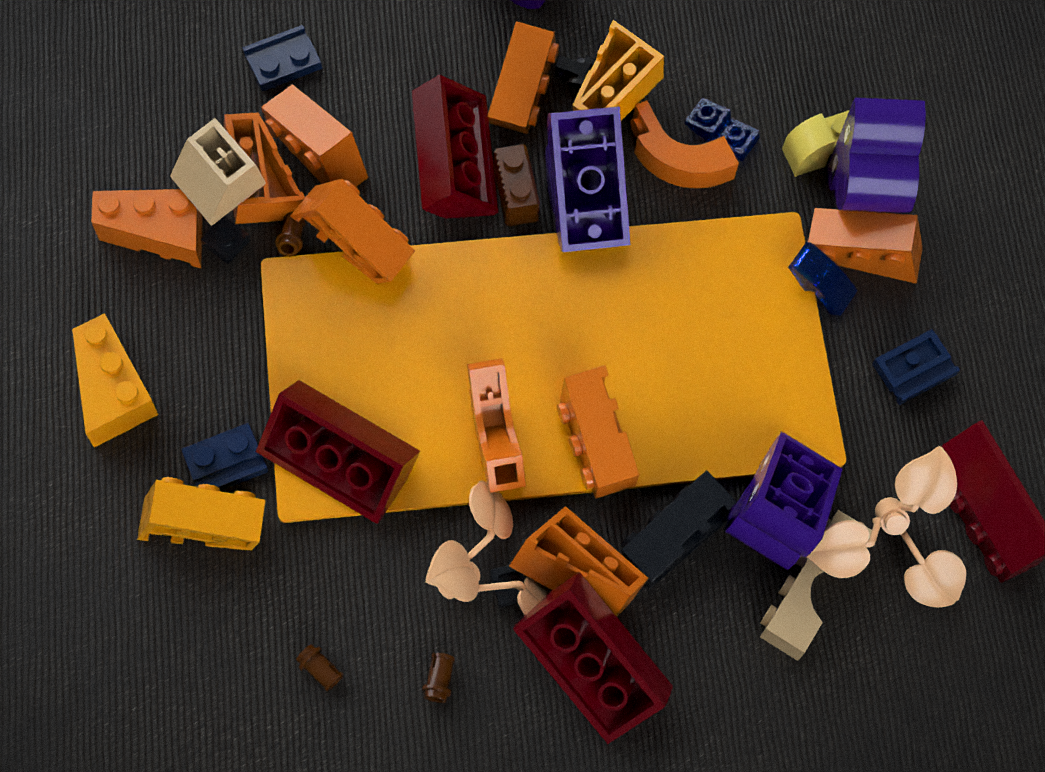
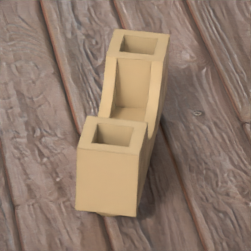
[760,510,872,661]

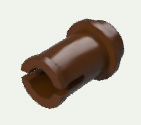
[275,212,305,256]
[296,644,344,692]
[422,653,455,703]

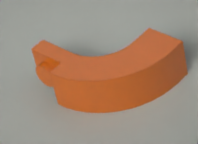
[630,100,739,188]
[467,358,526,493]

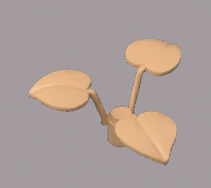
[807,446,966,608]
[425,480,552,615]

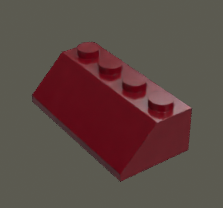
[412,74,498,219]
[255,380,420,524]
[941,420,1045,583]
[513,572,673,744]

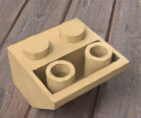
[170,118,266,226]

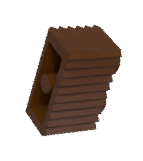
[493,144,540,227]

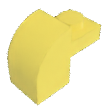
[782,111,849,177]

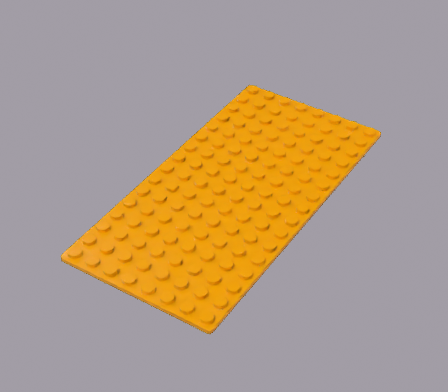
[261,212,846,523]

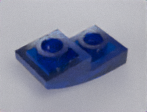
[685,97,760,162]
[788,242,858,316]

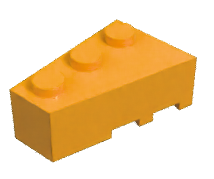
[573,20,664,121]
[72,313,158,448]
[137,477,265,550]

